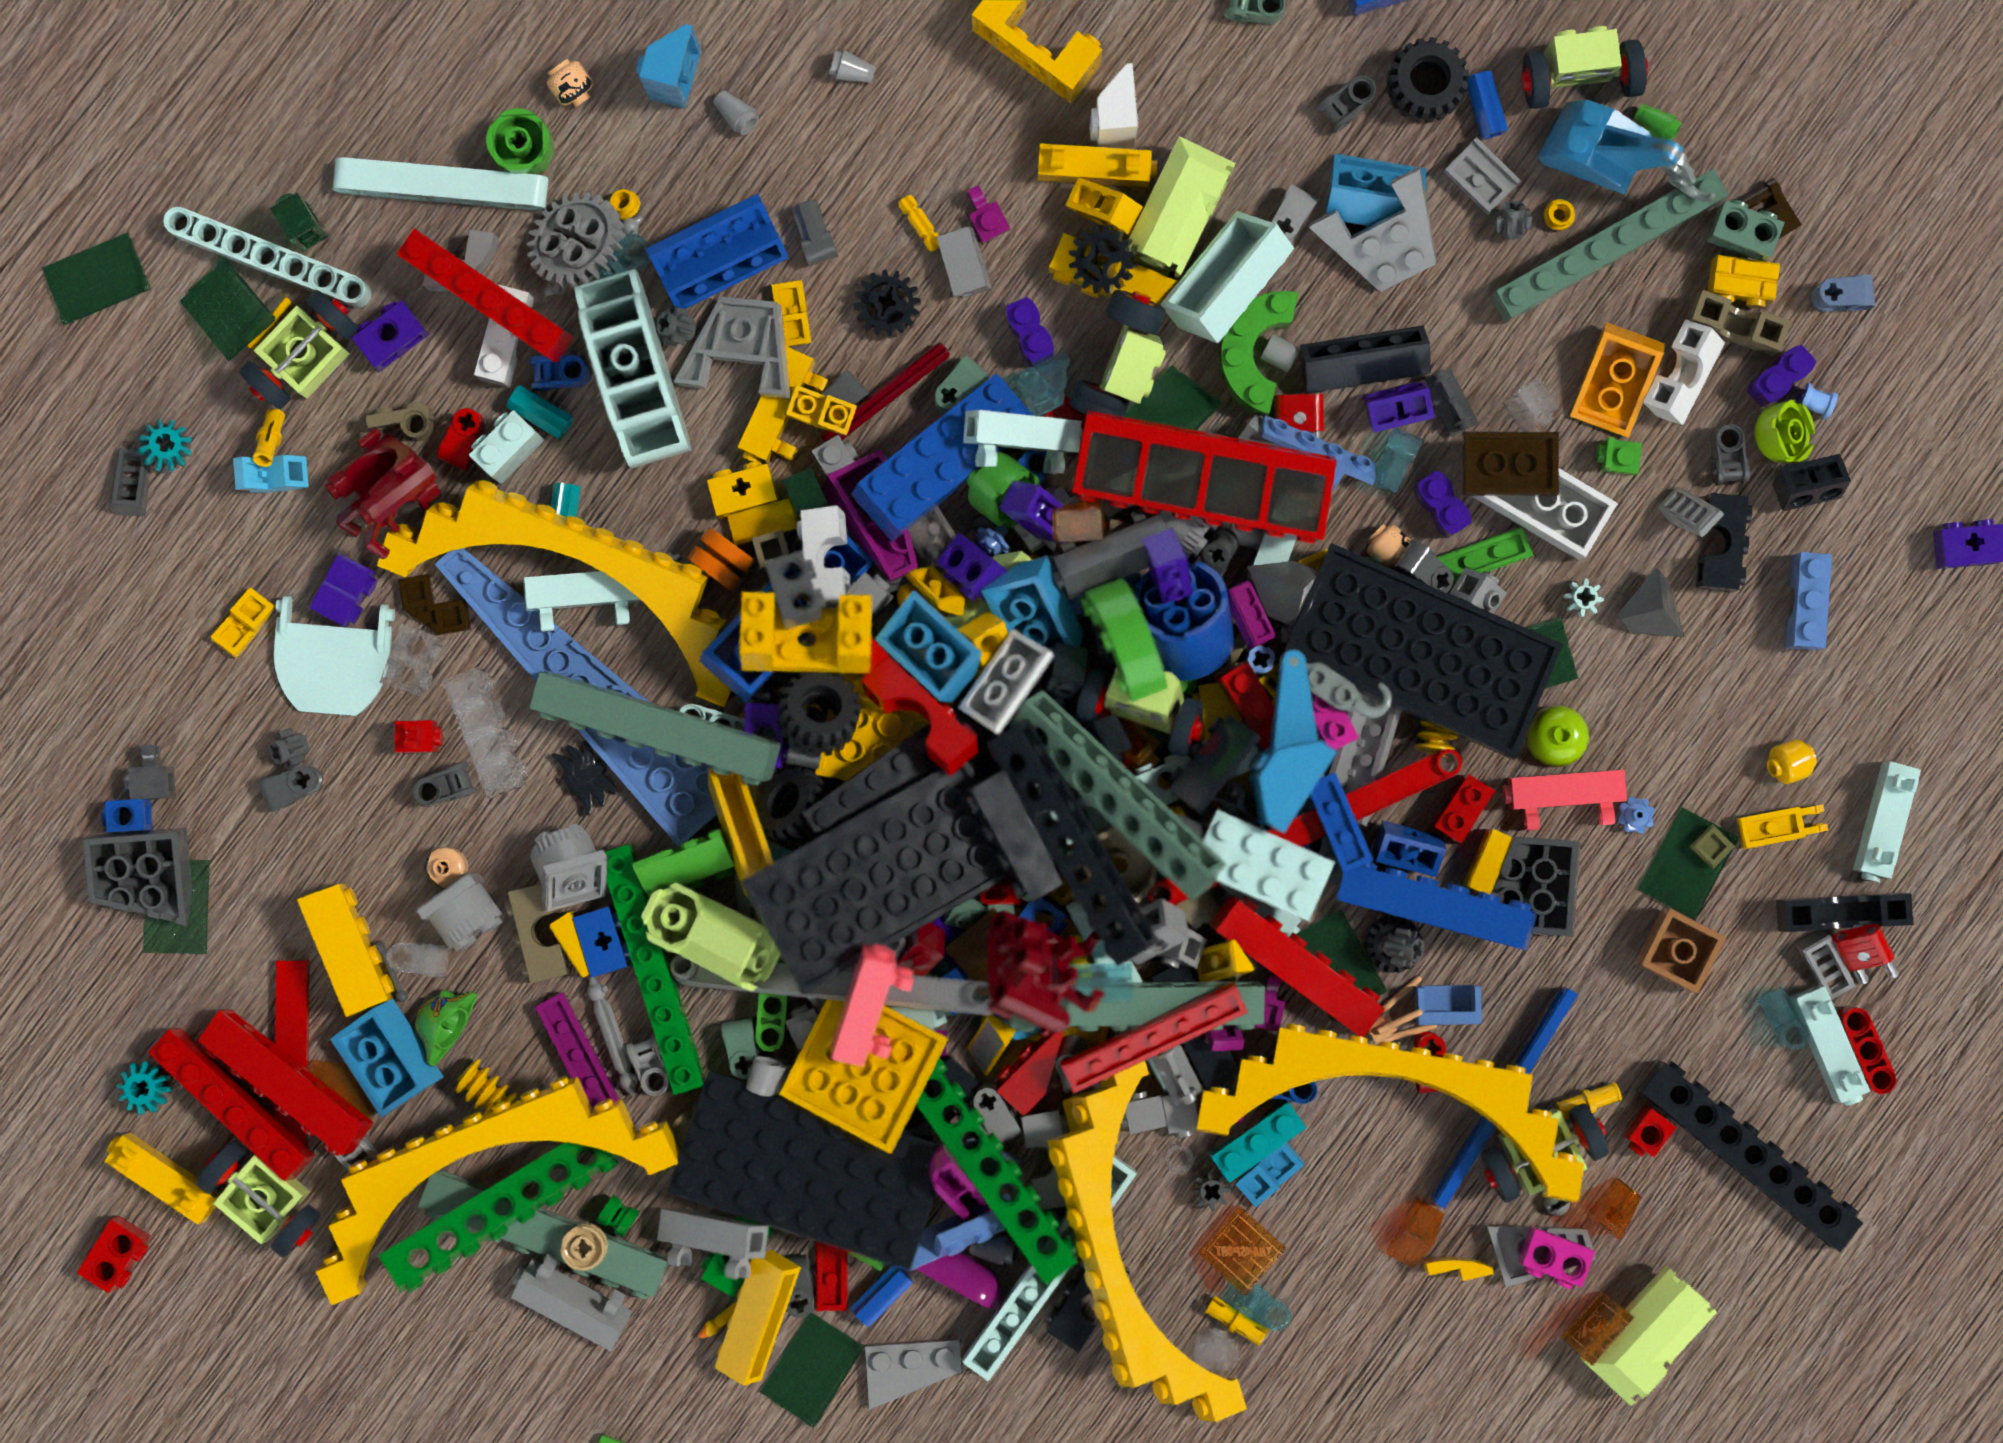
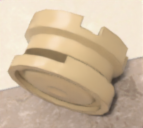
[561,1223,608,1271]

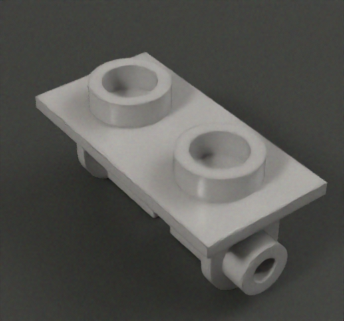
[1151,1044,1204,1106]

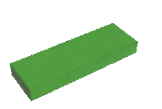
[1437,526,1534,585]

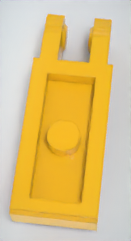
[1736,804,1828,849]

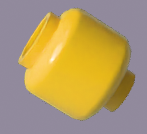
[1767,739,1817,784]

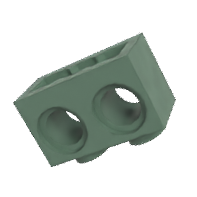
[1706,199,1785,262]

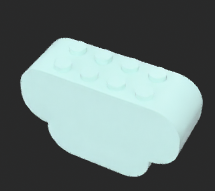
[574,269,691,469]

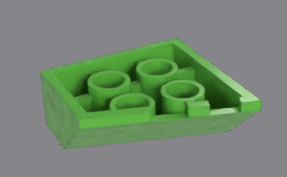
[632,830,735,899]

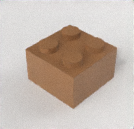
[1634,908,1727,994]

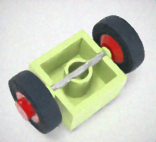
[1520,26,1648,109]
[239,290,358,410]
[1076,668,1203,756]
[1481,1104,1609,1203]
[196,1141,321,1258]

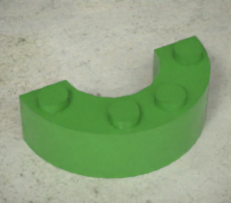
[1219,291,1299,417]
[1079,578,1167,702]

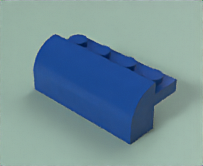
[646,193,789,309]

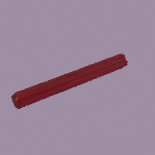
[821,342,950,442]

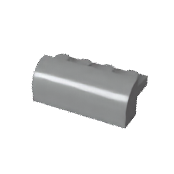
[1301,693,1401,826]

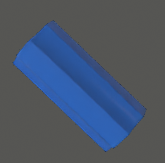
[1467,71,1508,140]
[850,1266,914,1328]

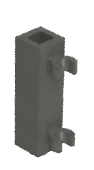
[1052,510,1167,599]

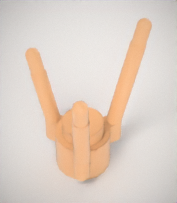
[1369,976,1437,1045]

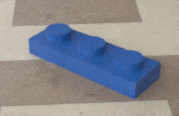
[1309,772,1373,873]

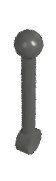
[376,940,408,1002]

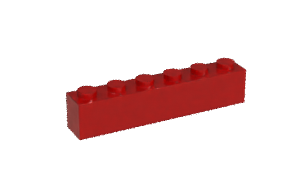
[396,228,574,364]
[1209,894,1385,1037]
[197,1009,374,1156]
[148,1028,316,1181]

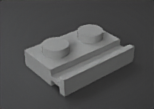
[1444,138,1521,215]

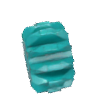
[138,419,192,472]
[116,1061,172,1115]

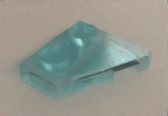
[1012,351,1071,416]

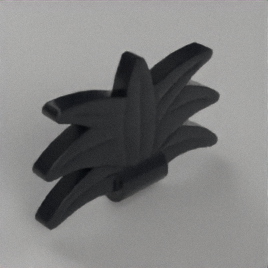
[552,740,617,816]

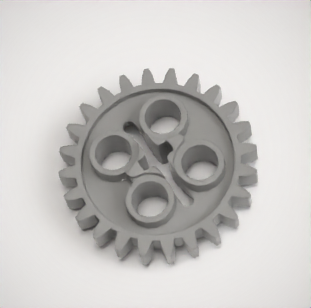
[527,192,625,289]

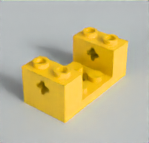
[972,0,1103,104]
[740,592,872,673]

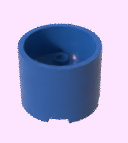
[1134,561,1234,680]

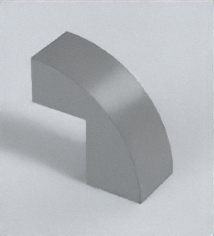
[423,229,499,292]

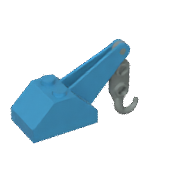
[1538,99,1715,202]
[1249,650,1392,833]

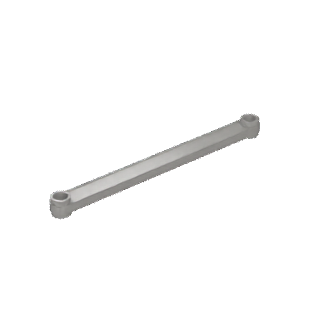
[671,955,993,1015]

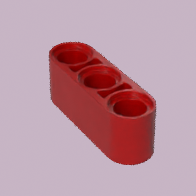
[1837,1006,1897,1094]

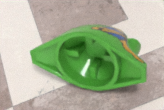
[415,990,478,1067]

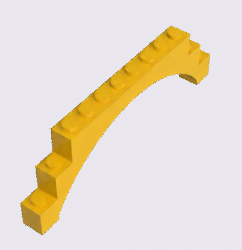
[377,481,734,708]
[1196,1024,1584,1203]
[1047,1061,1247,1422]
[316,1076,680,1306]

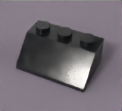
[1167,715,1262,814]

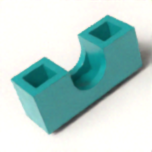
[1209,1100,1307,1183]

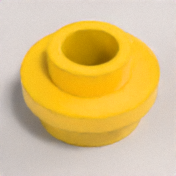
[610,189,640,220]
[1544,199,1575,231]

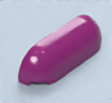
[929,1145,998,1222]
[916,1252,1004,1311]

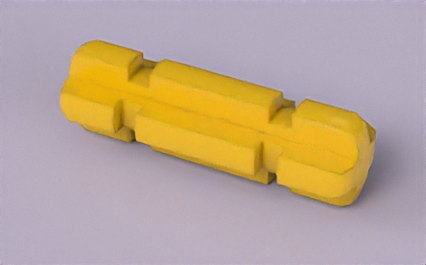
[898,195,940,252]

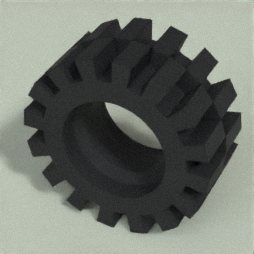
[1364,916,1423,973]

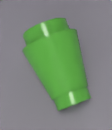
[1633,103,1682,141]

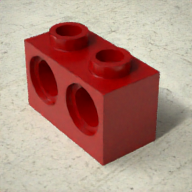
[1430,774,1495,844]
[77,1216,151,1293]

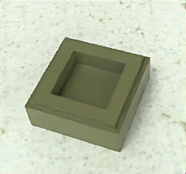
[1689,824,1735,869]

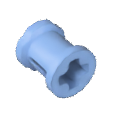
[1797,383,1838,420]
[1245,645,1275,675]

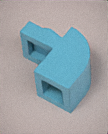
[233,455,309,493]

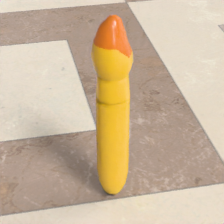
[698,1300,738,1339]

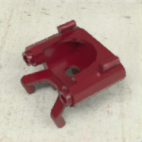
[324,427,441,559]
[987,910,1105,1032]

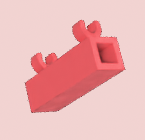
[1502,770,1627,831]
[831,944,914,1067]

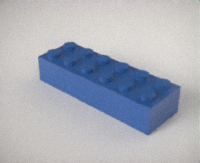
[851,373,1034,542]
[699,536,875,703]
[1337,862,1537,951]

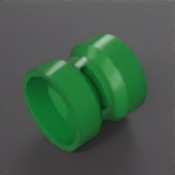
[596,1195,640,1238]

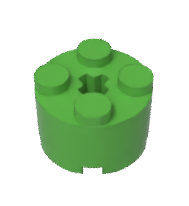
[486,108,554,175]
[967,452,1040,528]

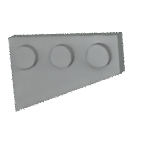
[1486,1225,1597,1287]
[865,1338,962,1410]

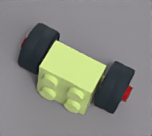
[1070,290,1166,418]

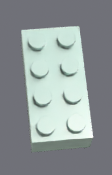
[1160,211,1295,343]
[1202,810,1335,921]

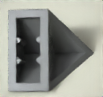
[1247,561,1318,628]
[1616,568,1685,637]

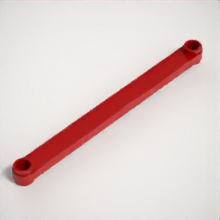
[1146,749,1462,905]

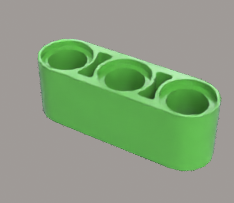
[756,959,789,1052]

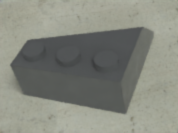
[83,828,193,926]
[1491,837,1581,937]

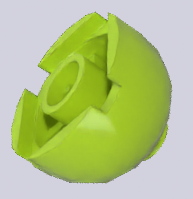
[1754,400,1815,463]
[1525,705,1589,767]

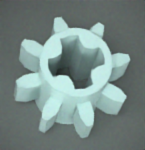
[1563,578,1604,618]

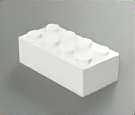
[1472,468,1618,560]

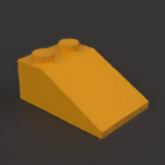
[1570,322,1665,438]

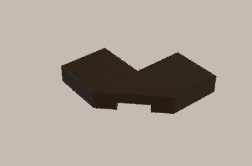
[398,574,472,635]

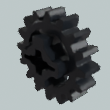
[1069,224,1138,294]
[853,269,921,339]

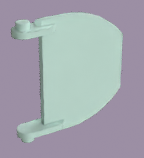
[274,596,395,716]

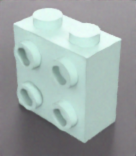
[469,410,545,484]

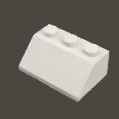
[1089,63,1138,148]
[958,629,1054,736]

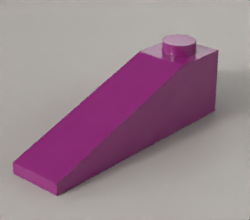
[821,449,918,582]

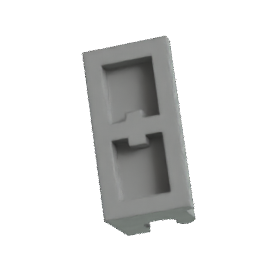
[937,226,992,298]

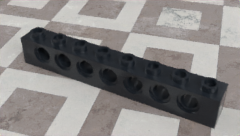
[986,719,1159,966]
[1636,1061,1863,1252]

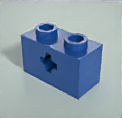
[1373,820,1446,877]
[573,906,631,978]

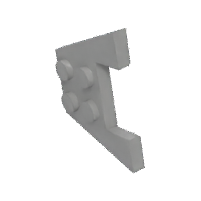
[1308,166,1437,292]
[673,296,791,399]

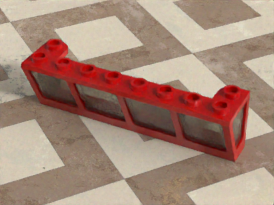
[1072,410,1337,543]

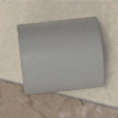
[1260,334,1300,373]

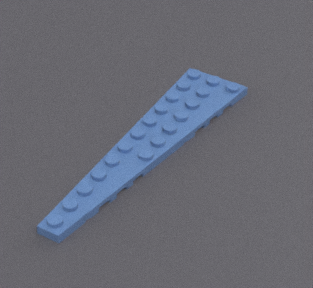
[435,548,750,848]

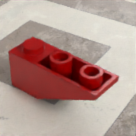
[996,1028,1064,1116]

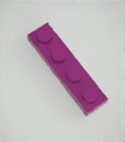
[535,992,620,1110]

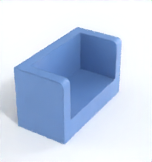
[1414,985,1482,1025]

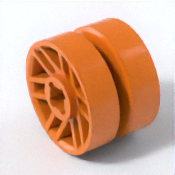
[686,526,755,592]

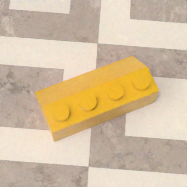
[297,884,394,1017]

